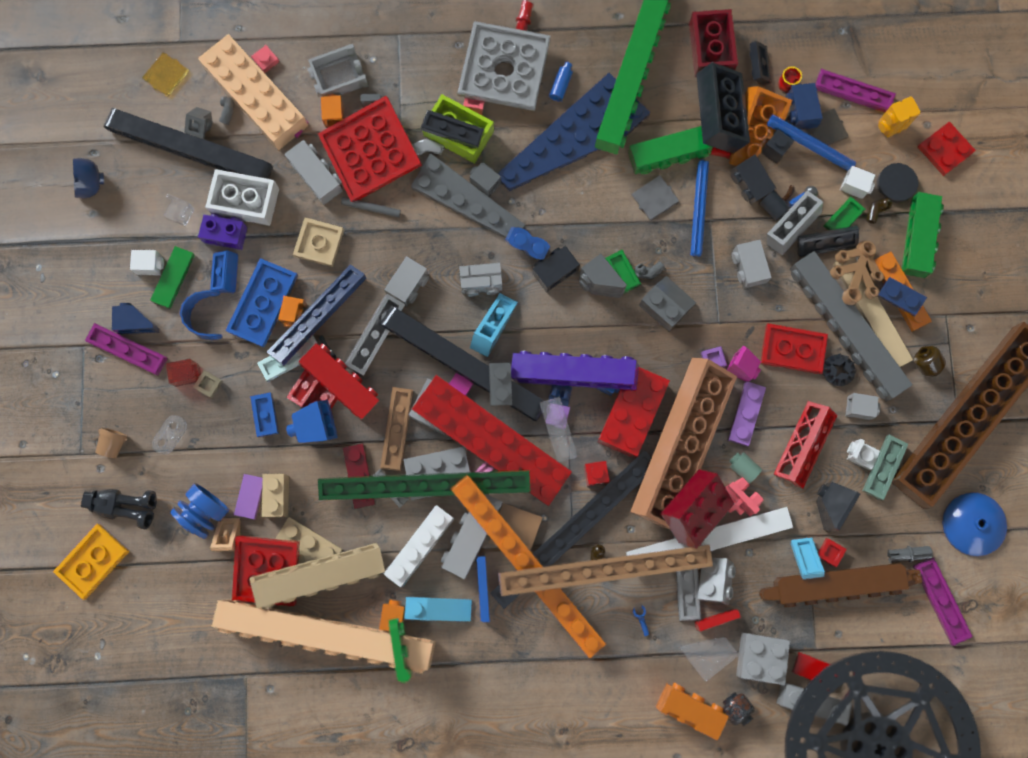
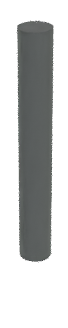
[341,197,401,218]

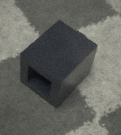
[761,129,794,164]

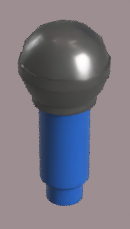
[789,186,818,207]

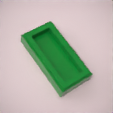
[823,196,866,231]
[605,249,641,294]

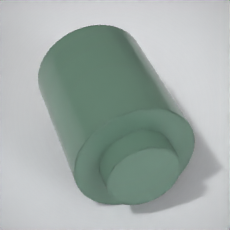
[729,452,763,484]

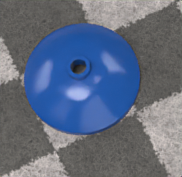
[942,493,1007,556]

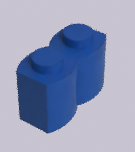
[505,227,550,259]

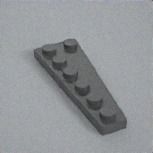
[411,154,525,238]

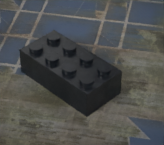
[696,62,750,154]

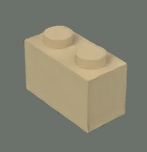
[262,474,289,518]

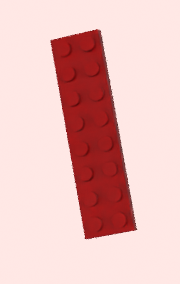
[411,375,572,506]

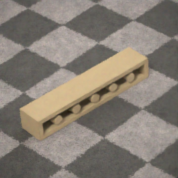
[250,543,385,609]

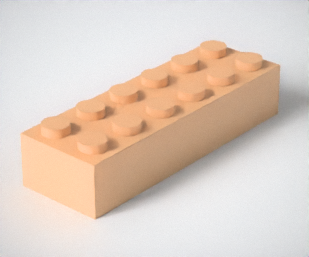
[198,34,308,151]

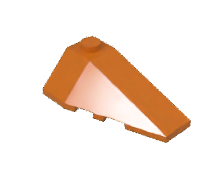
[729,86,792,166]

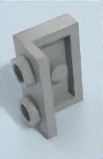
[698,558,736,605]

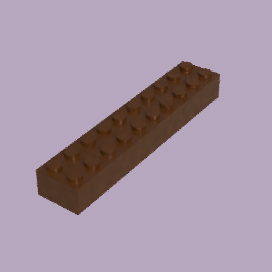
[892,322,1028,509]

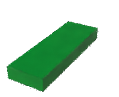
[150,246,195,309]

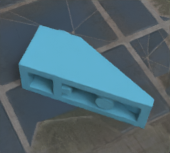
[470,293,518,357]
[405,597,472,621]

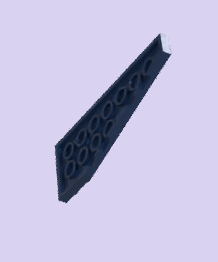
[497,73,650,191]

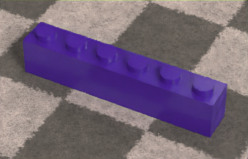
[511,351,639,390]

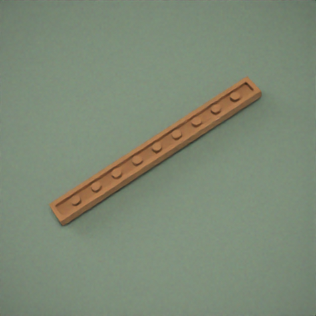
[498,545,713,596]

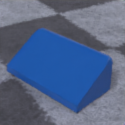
[210,250,238,293]

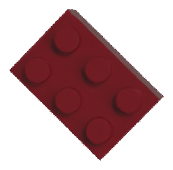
[689,9,738,77]
[661,469,734,549]

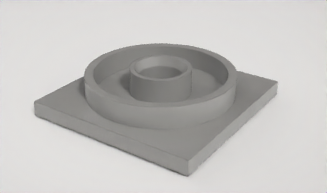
[457,21,551,111]

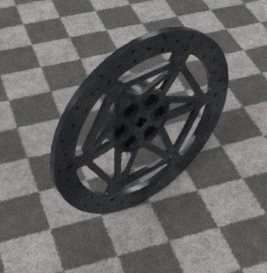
[784,650,981,758]

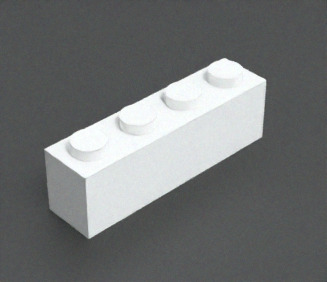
[384,505,454,587]

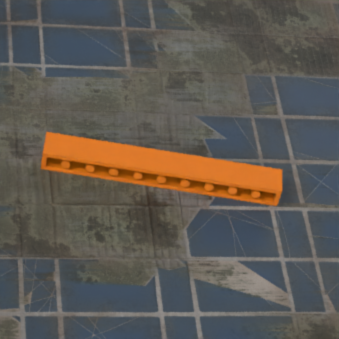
[451,475,606,658]

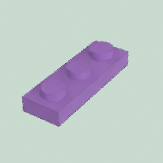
[727,381,766,447]

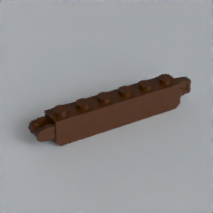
[759,563,922,608]

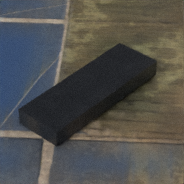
[420,110,485,150]
[797,226,859,257]

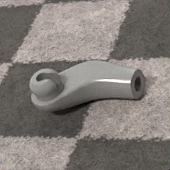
[412,139,444,157]

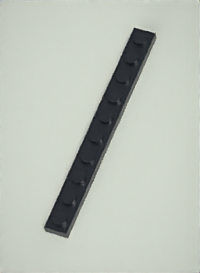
[490,450,652,609]

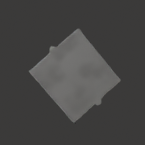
[632,175,679,221]

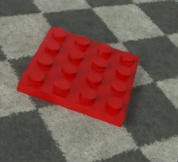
[318,95,422,202]

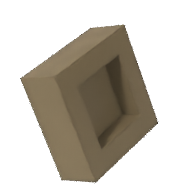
[193,370,223,399]

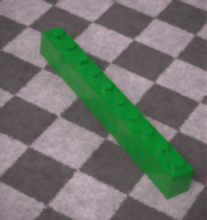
[595,0,671,155]

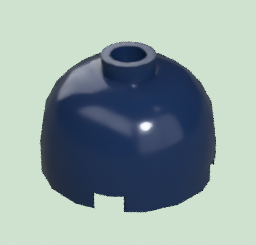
[73,158,104,199]

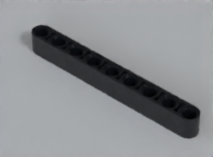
[103,108,274,179]
[380,306,547,422]

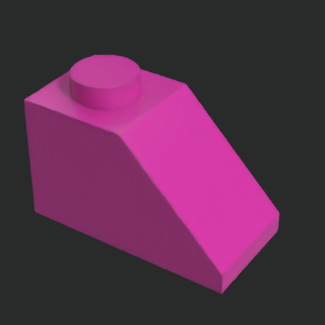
[727,346,761,382]

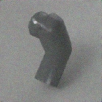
[635,261,666,280]

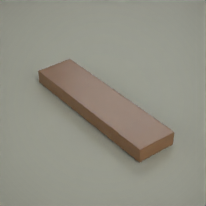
[380,387,414,472]

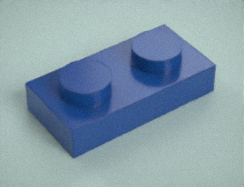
[250,392,279,438]

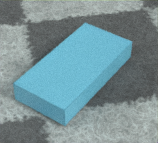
[791,538,825,579]

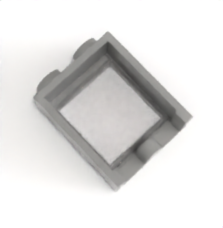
[307,44,369,97]

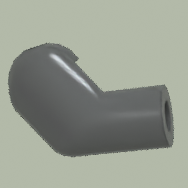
[219,96,234,125]

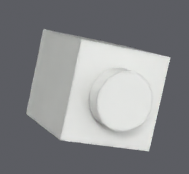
[840,166,875,199]
[130,250,164,275]

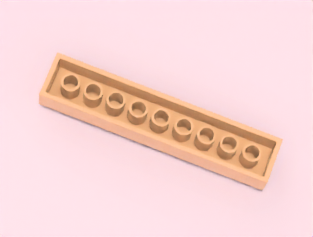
[212,599,436,673]

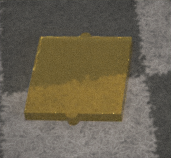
[142,52,189,96]

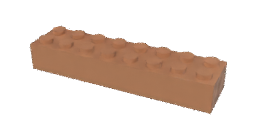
[630,358,737,529]

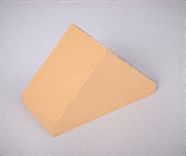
[210,518,241,552]

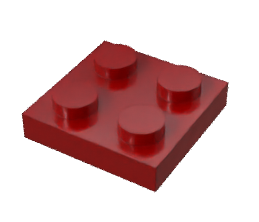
[918,121,976,177]

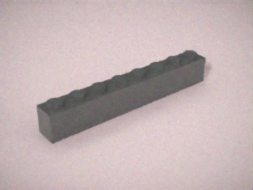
[789,251,913,402]

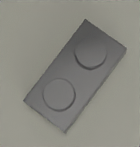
[489,363,512,406]

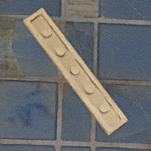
[833,258,913,367]

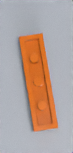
[875,252,932,332]

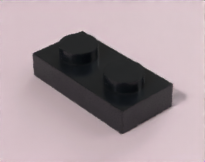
[749,41,771,85]

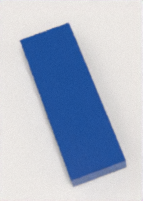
[477,556,490,622]

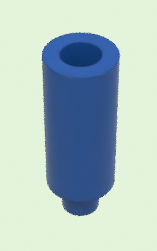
[549,62,573,102]

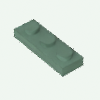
[862,435,908,501]

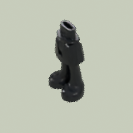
[81,489,157,530]

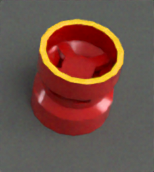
[778,67,802,93]

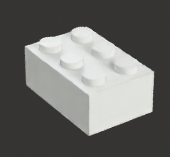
[206,169,279,226]

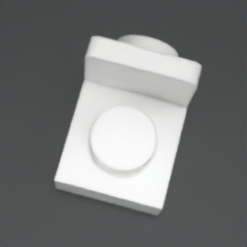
[847,439,880,470]

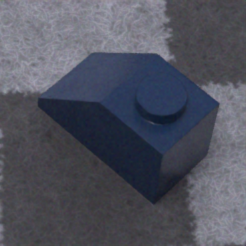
[112,303,160,335]

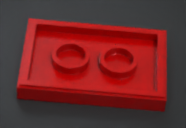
[760,323,828,375]

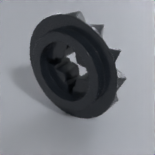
[823,353,857,386]

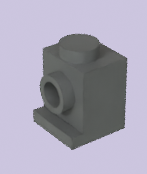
[184,107,213,139]

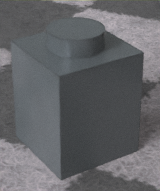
[470,162,501,197]

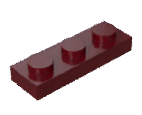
[343,443,376,509]

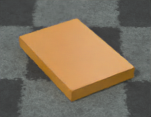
[53,523,129,600]

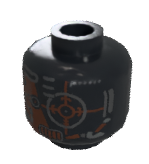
[722,692,755,727]

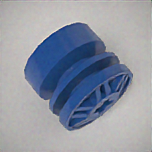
[170,483,229,539]

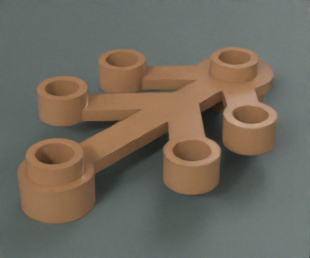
[830,241,884,305]

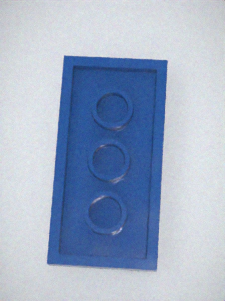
[225,258,298,348]

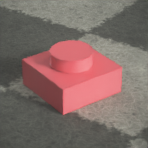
[251,45,279,73]
[463,97,485,115]

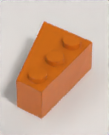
[656,682,729,741]

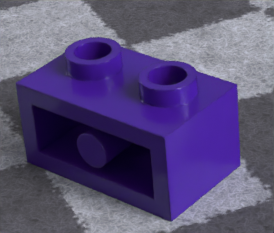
[198,213,248,250]

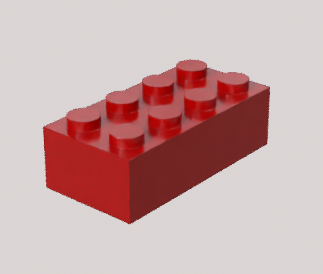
[298,343,379,420]
[597,367,670,459]

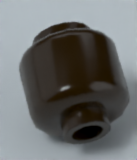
[914,346,946,377]

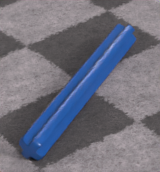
[767,115,856,171]
[691,160,709,257]

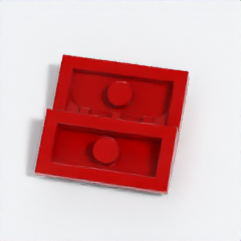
[286,370,338,409]

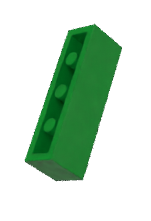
[628,126,713,175]
[901,192,944,278]

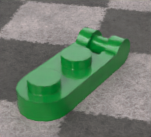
[389,618,412,683]

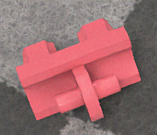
[725,477,764,516]

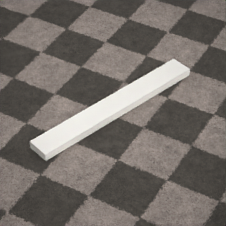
[626,507,793,555]

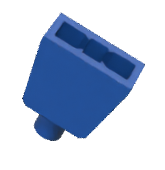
[286,400,338,443]

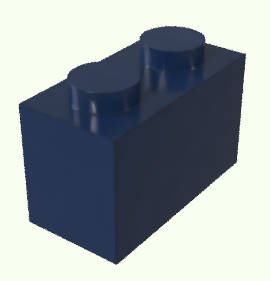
[786,83,823,130]
[878,277,927,317]

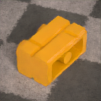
[878,96,920,138]

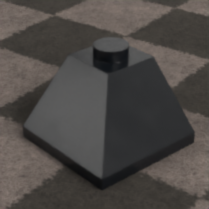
[816,482,861,532]

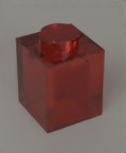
[166,359,201,387]

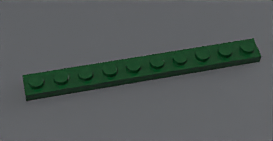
[317,470,531,500]

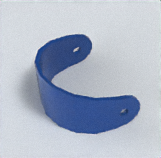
[180,290,223,340]

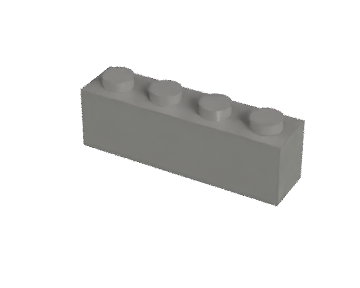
[345,294,405,376]
[440,494,503,579]

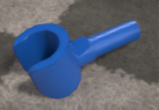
[633,605,649,636]

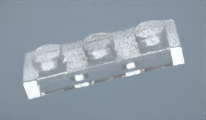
[540,397,577,462]

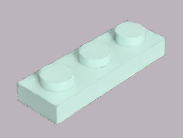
[257,336,318,382]

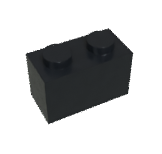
[730,154,777,204]
[532,246,580,293]

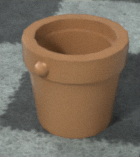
[95,427,128,459]

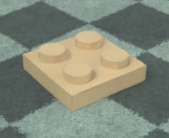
[293,218,344,267]

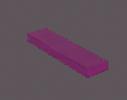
[815,69,896,112]
[85,323,168,376]
[913,557,973,646]

